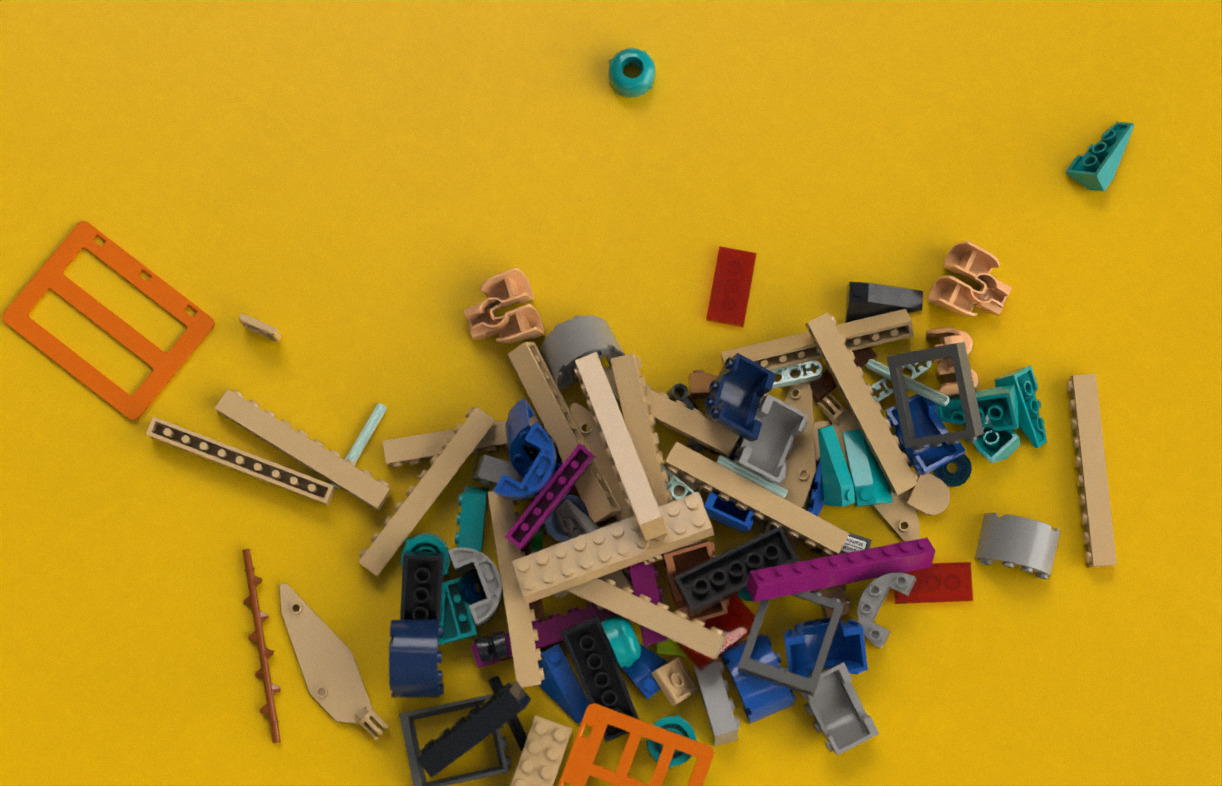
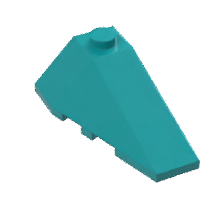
[1066,122,1134,192]
[994,365,1047,448]
[935,385,1019,431]
[963,423,1020,464]
[818,425,855,507]
[842,429,892,508]

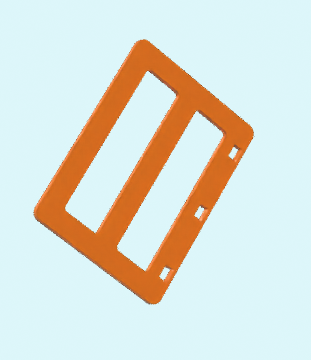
[3,221,214,421]

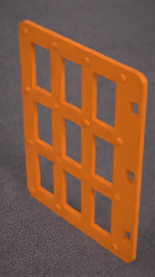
[558,703,714,786]

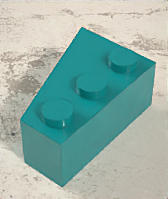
[455,485,489,552]
[439,577,478,646]

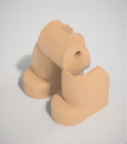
[928,240,1012,317]
[464,268,545,344]
[926,327,979,398]

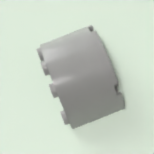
[540,315,625,390]
[734,394,808,484]
[975,513,1060,579]
[448,547,503,627]
[858,573,916,649]
[800,662,879,755]

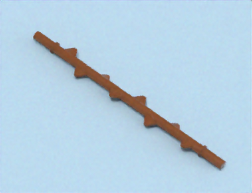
[242,549,281,743]

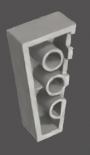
[471,455,537,500]
[693,657,740,746]

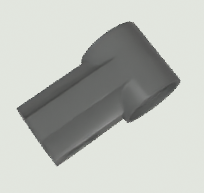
[666,383,700,411]

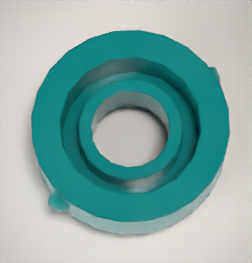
[608,48,655,98]
[401,533,451,576]
[601,615,641,667]
[646,714,696,769]

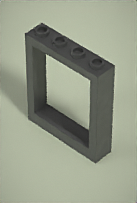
[887,341,984,450]
[738,591,844,697]
[399,694,512,786]

